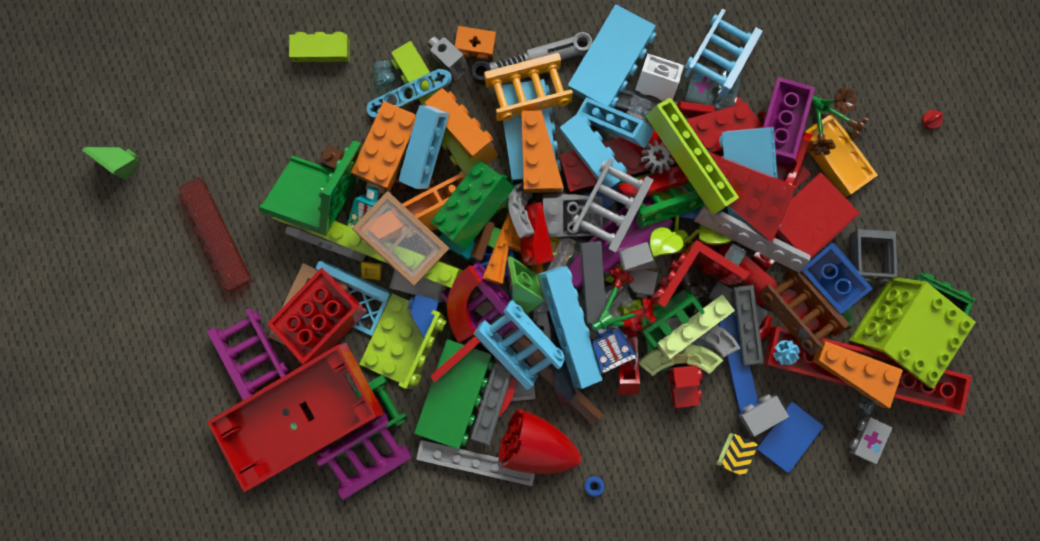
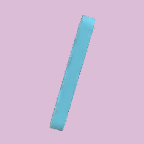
[367,69,452,117]

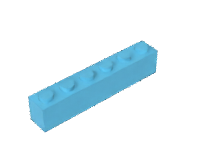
[538,266,602,389]

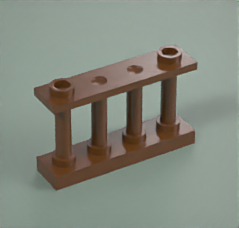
[758,269,850,355]

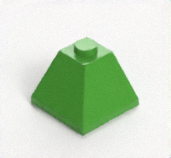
[82,147,141,180]

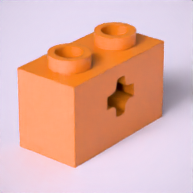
[455,26,496,61]

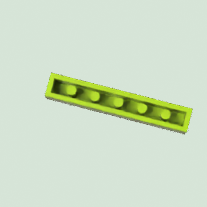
[645,97,739,215]

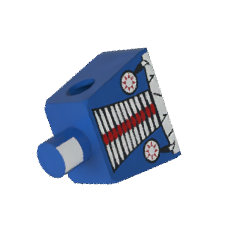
[593,327,637,373]

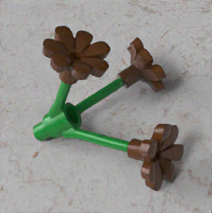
[809,87,870,155]

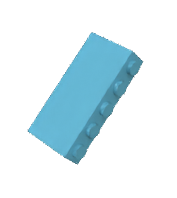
[568,4,657,108]
[501,79,561,183]
[720,127,781,227]

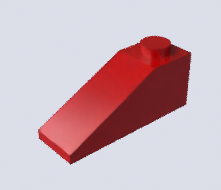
[520,202,554,266]
[617,332,640,395]

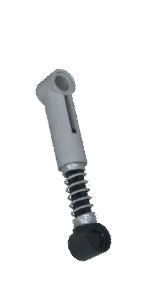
[472,32,592,84]

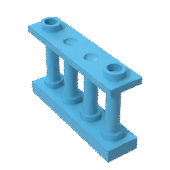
[684,9,762,98]
[473,300,566,390]

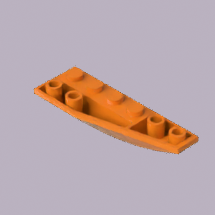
[361,172,466,246]

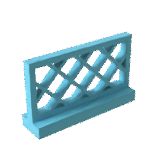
[316,260,393,336]

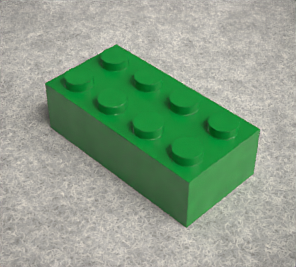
[430,160,515,250]

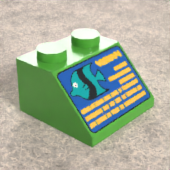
[507,256,544,314]

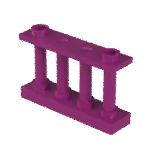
[440,261,519,354]
[207,308,289,400]
[317,414,412,500]

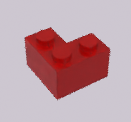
[668,365,702,408]

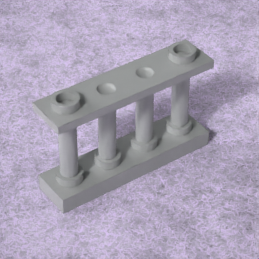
[571,158,653,253]

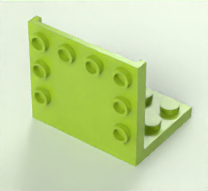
[849,277,976,389]
[359,293,446,389]

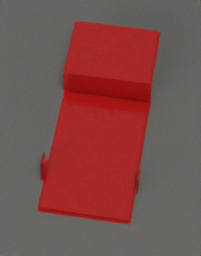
[717,97,860,259]

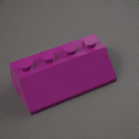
[763,77,815,166]

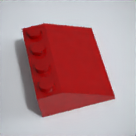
[267,267,368,365]

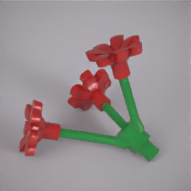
[592,267,656,337]

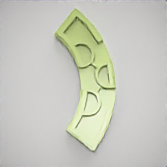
[639,344,723,376]

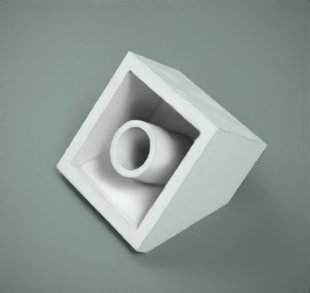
[635,54,684,101]

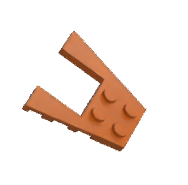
[483,212,546,300]

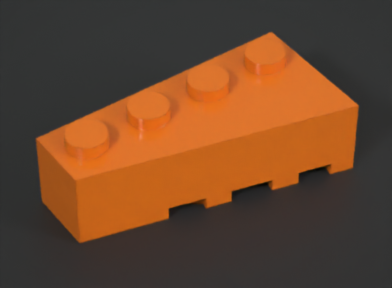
[813,341,903,408]

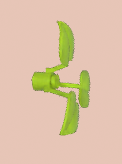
[650,187,732,257]

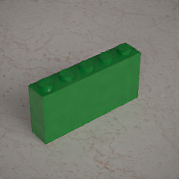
[414,339,495,449]

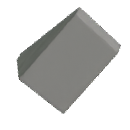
[618,242,658,271]

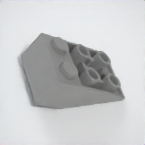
[542,193,603,237]

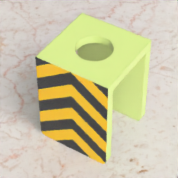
[717,433,758,477]

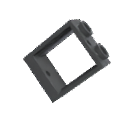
[850,229,897,284]

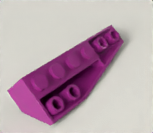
[569,196,673,288]

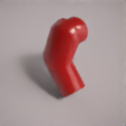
[759,316,772,341]

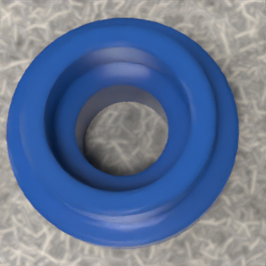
[584,476,604,497]

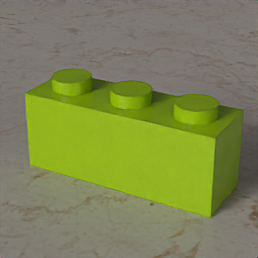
[289,32,350,62]

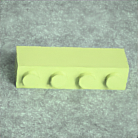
[657,294,735,360]

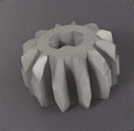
[641,140,674,174]

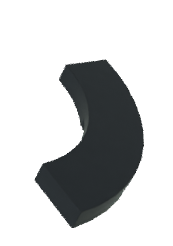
[549,330,576,405]

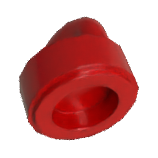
[922,110,943,130]

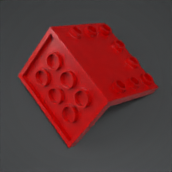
[650,240,749,309]

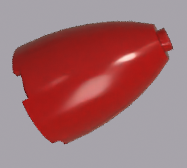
[498,409,582,474]

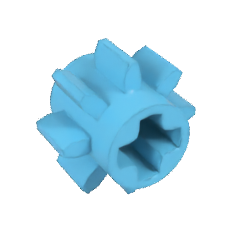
[773,341,800,365]

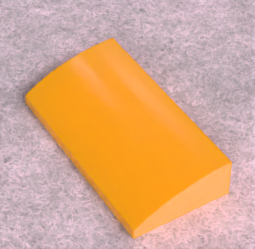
[801,114,878,198]

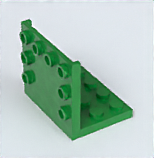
[259,140,361,236]

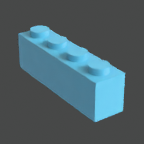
[577,97,654,148]
[399,105,449,189]
[560,113,627,189]

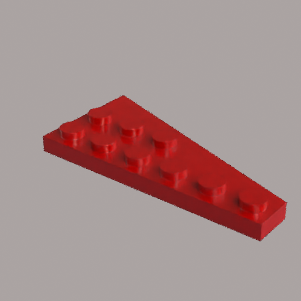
[708,152,796,242]

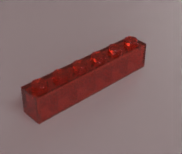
[178,177,254,292]

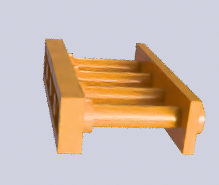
[484,53,572,121]

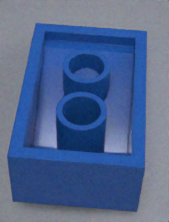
[802,243,873,314]

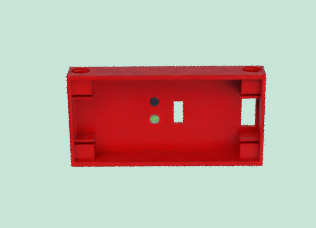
[207,343,384,492]

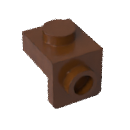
[319,145,344,169]

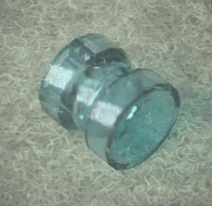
[373,60,395,85]

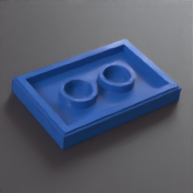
[757,402,824,473]

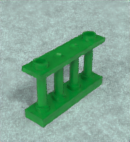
[618,164,705,228]
[313,375,408,458]

